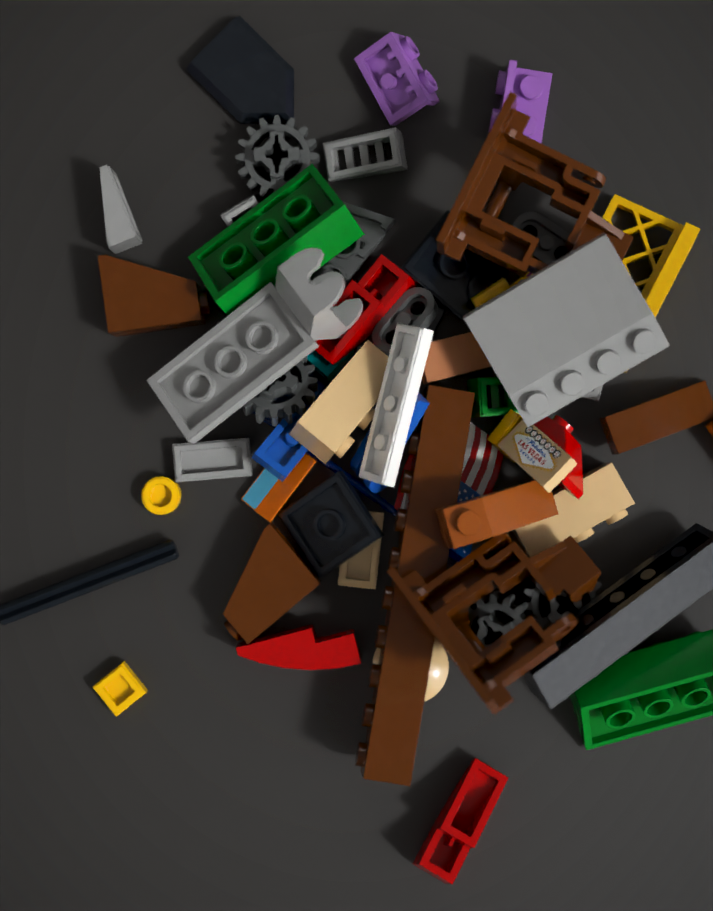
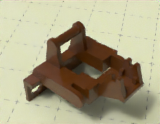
[436,91,634,277]
[387,533,601,715]

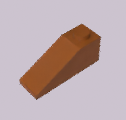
[434,480,559,549]

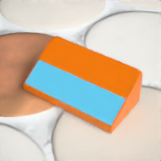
[241,453,317,523]

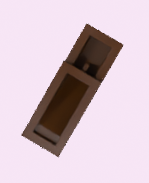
[599,380,713,455]

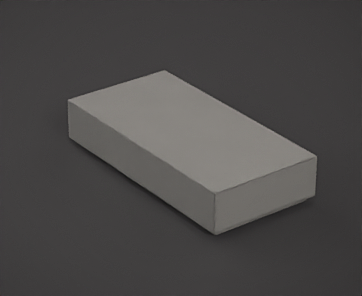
[172,438,253,482]

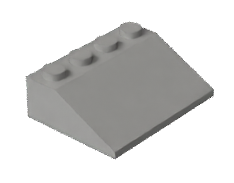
[463,232,670,427]

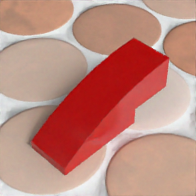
[315,254,417,365]
[236,624,361,670]
[413,758,509,885]

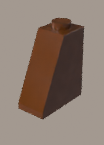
[98,255,210,337]
[223,522,321,644]

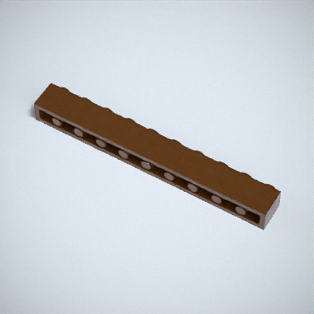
[355,385,475,786]

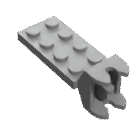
[147,248,363,444]

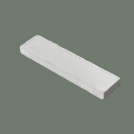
[359,323,434,487]

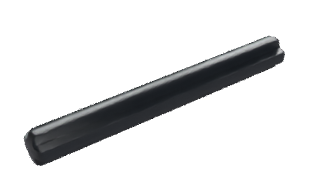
[0,540,179,625]

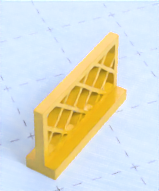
[602,194,700,373]

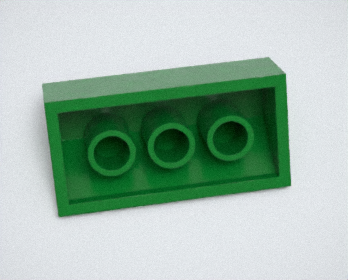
[188,164,365,316]
[570,629,713,750]

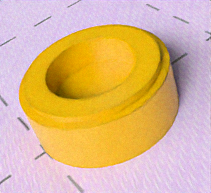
[141,476,182,515]

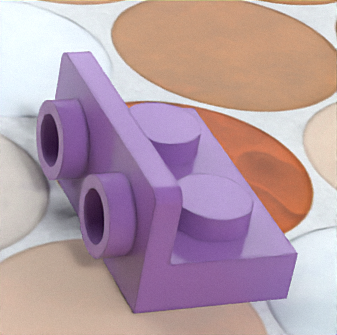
[354,32,440,126]
[489,59,553,143]

